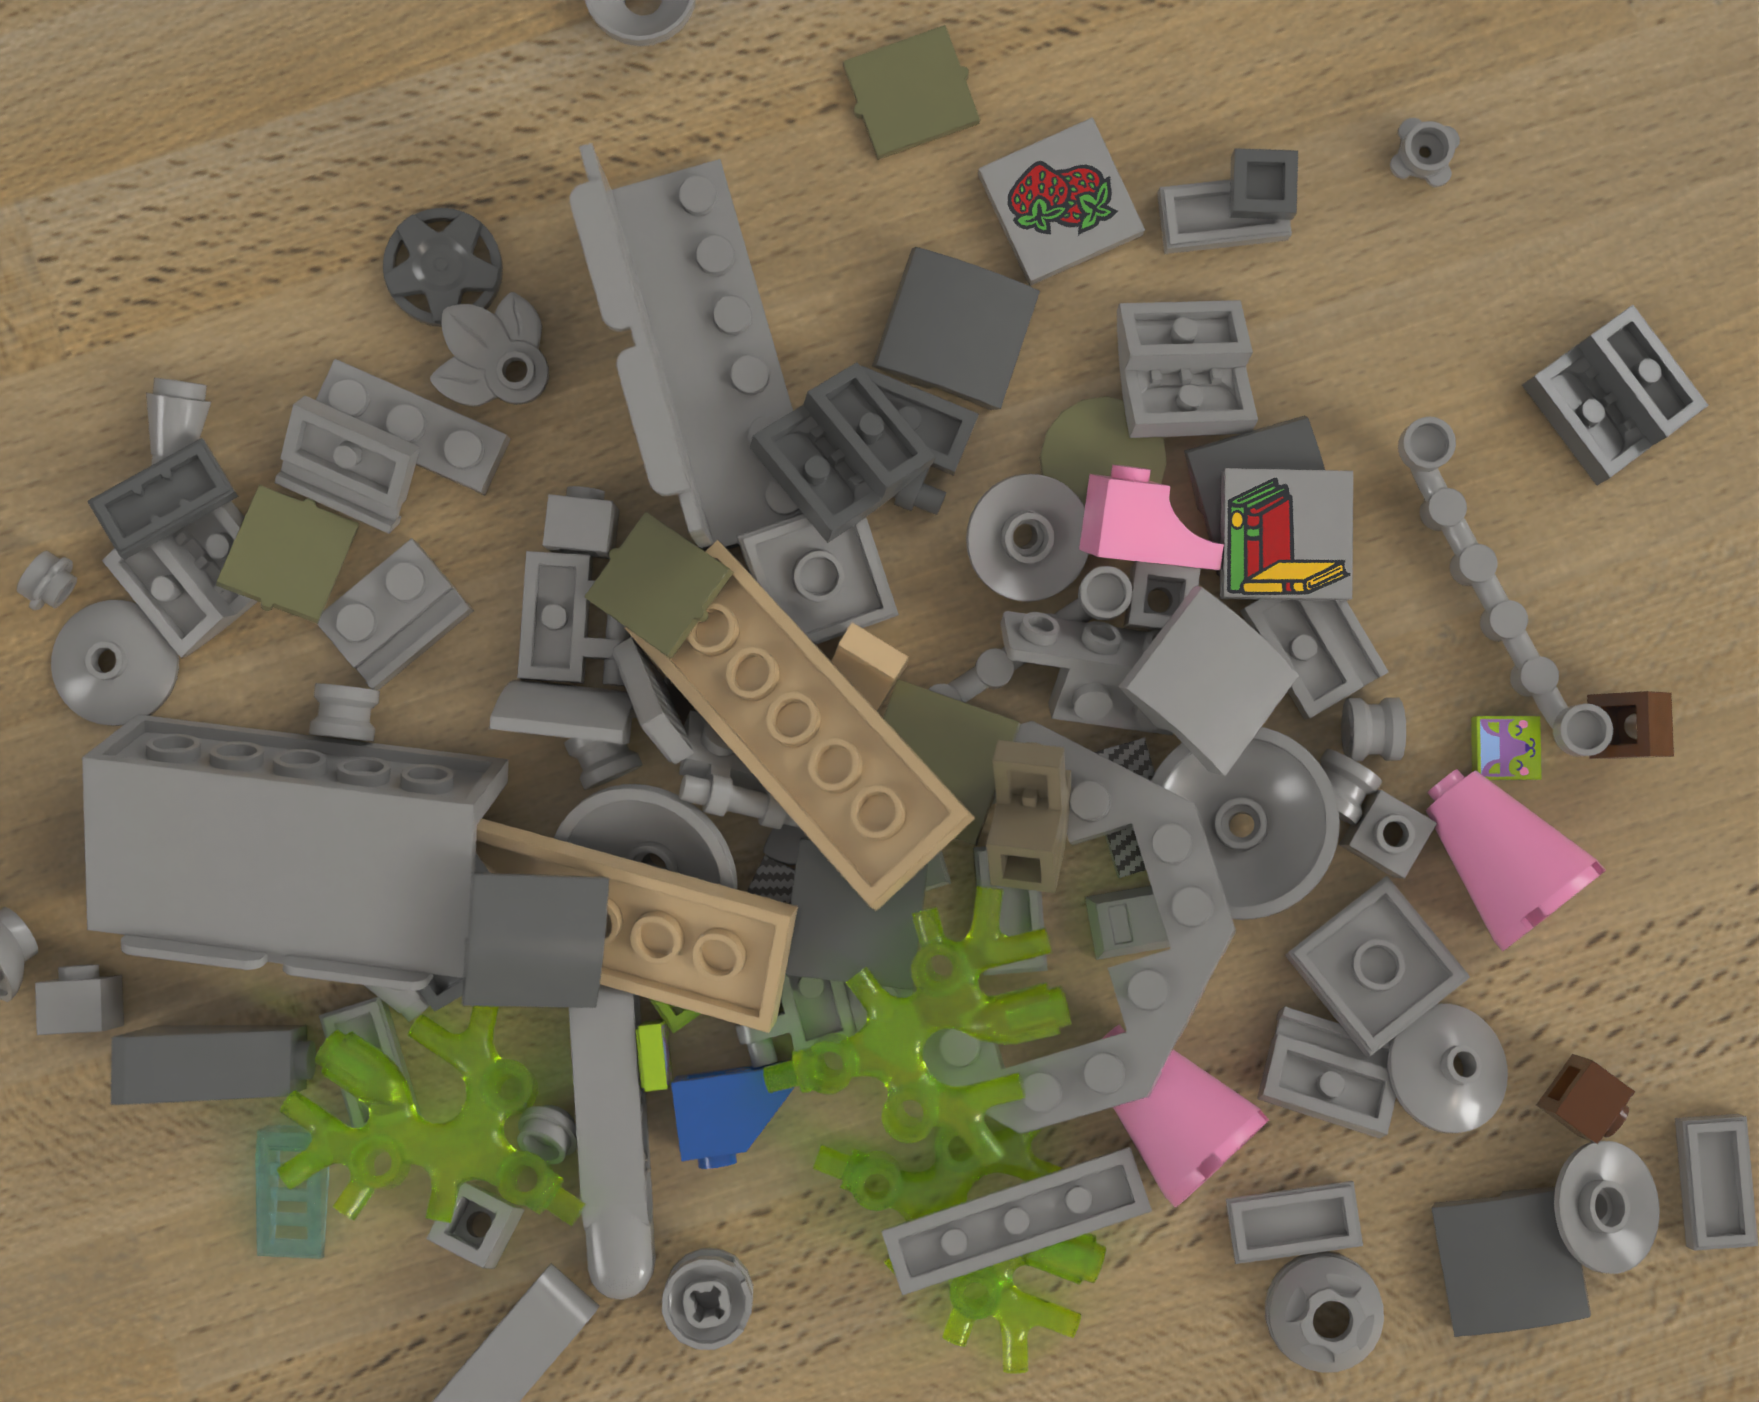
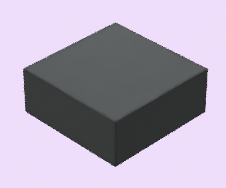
[1229,148,1298,220]

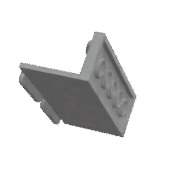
[570,143,802,551]
[82,715,509,991]

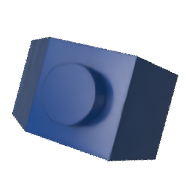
[671,1058,804,1169]

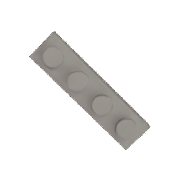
[881,1147,1152,1296]

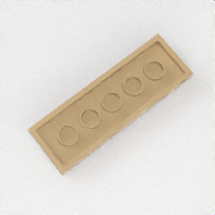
[625,540,975,910]
[476,819,798,1033]

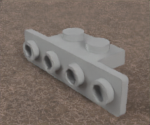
[1000,611,1174,735]

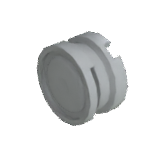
[662,1248,754,1350]

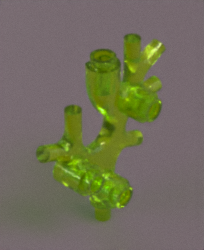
[763,886,1072,1168]
[277,1006,586,1226]
[812,1114,1106,1374]

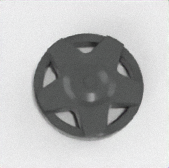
[383,208,503,327]

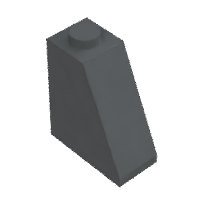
[111,1025,316,1105]

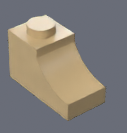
[831,622,908,712]

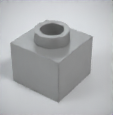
[543,486,620,559]
[1123,561,1201,632]
[1339,790,1437,879]
[35,964,124,1035]
[426,1179,525,1269]

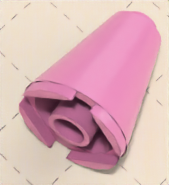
[1426,769,1606,952]
[1102,1024,1269,1208]

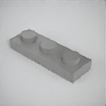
[316,359,511,495]

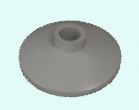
[966,474,1089,601]
[51,600,179,726]
[1387,1003,1508,1133]
[1554,1141,1660,1274]

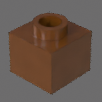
[1587,691,1674,759]
[1536,1054,1635,1145]

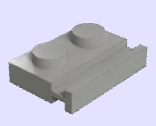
[274,396,421,534]
[318,538,474,690]
[1240,600,1389,720]
[1257,1006,1396,1139]

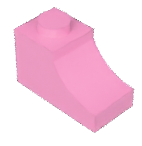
[1079,465,1224,570]

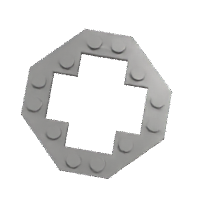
[844,721,1236,1134]

